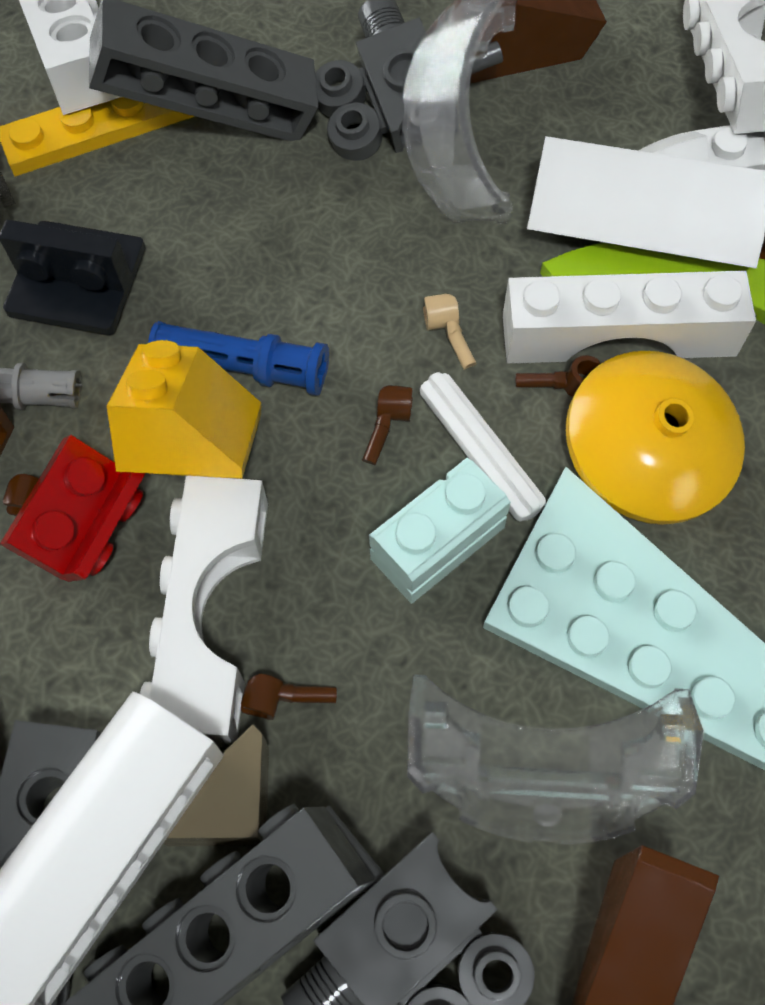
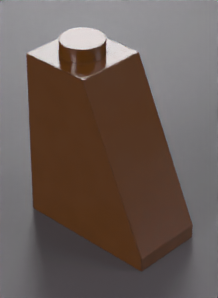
[441,0,607,87]
[572,845,719,1005]

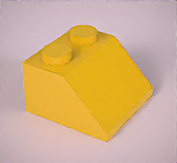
[107,340,262,479]

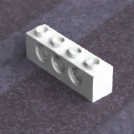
[19,0,121,115]

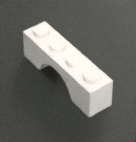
[683,0,765,134]
[503,271,756,363]
[140,476,268,748]

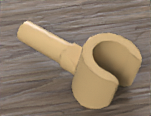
[423,294,477,369]

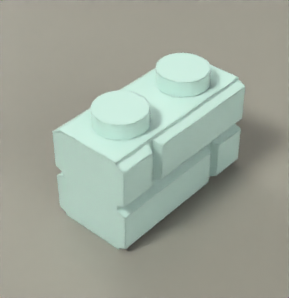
[369,458,511,604]

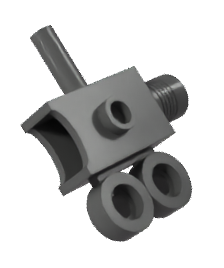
[315,0,503,161]
[281,805,535,1005]

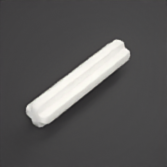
[420,372,546,522]

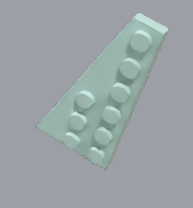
[483,467,765,770]

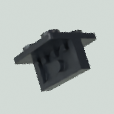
[0,219,145,335]

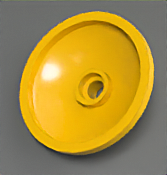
[566,351,745,525]

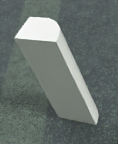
[527,136,765,268]
[0,691,224,1005]

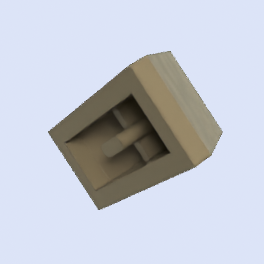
[163,724,269,846]

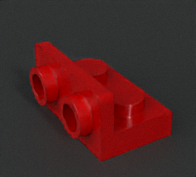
[0,435,145,582]

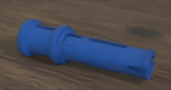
[148,321,329,396]

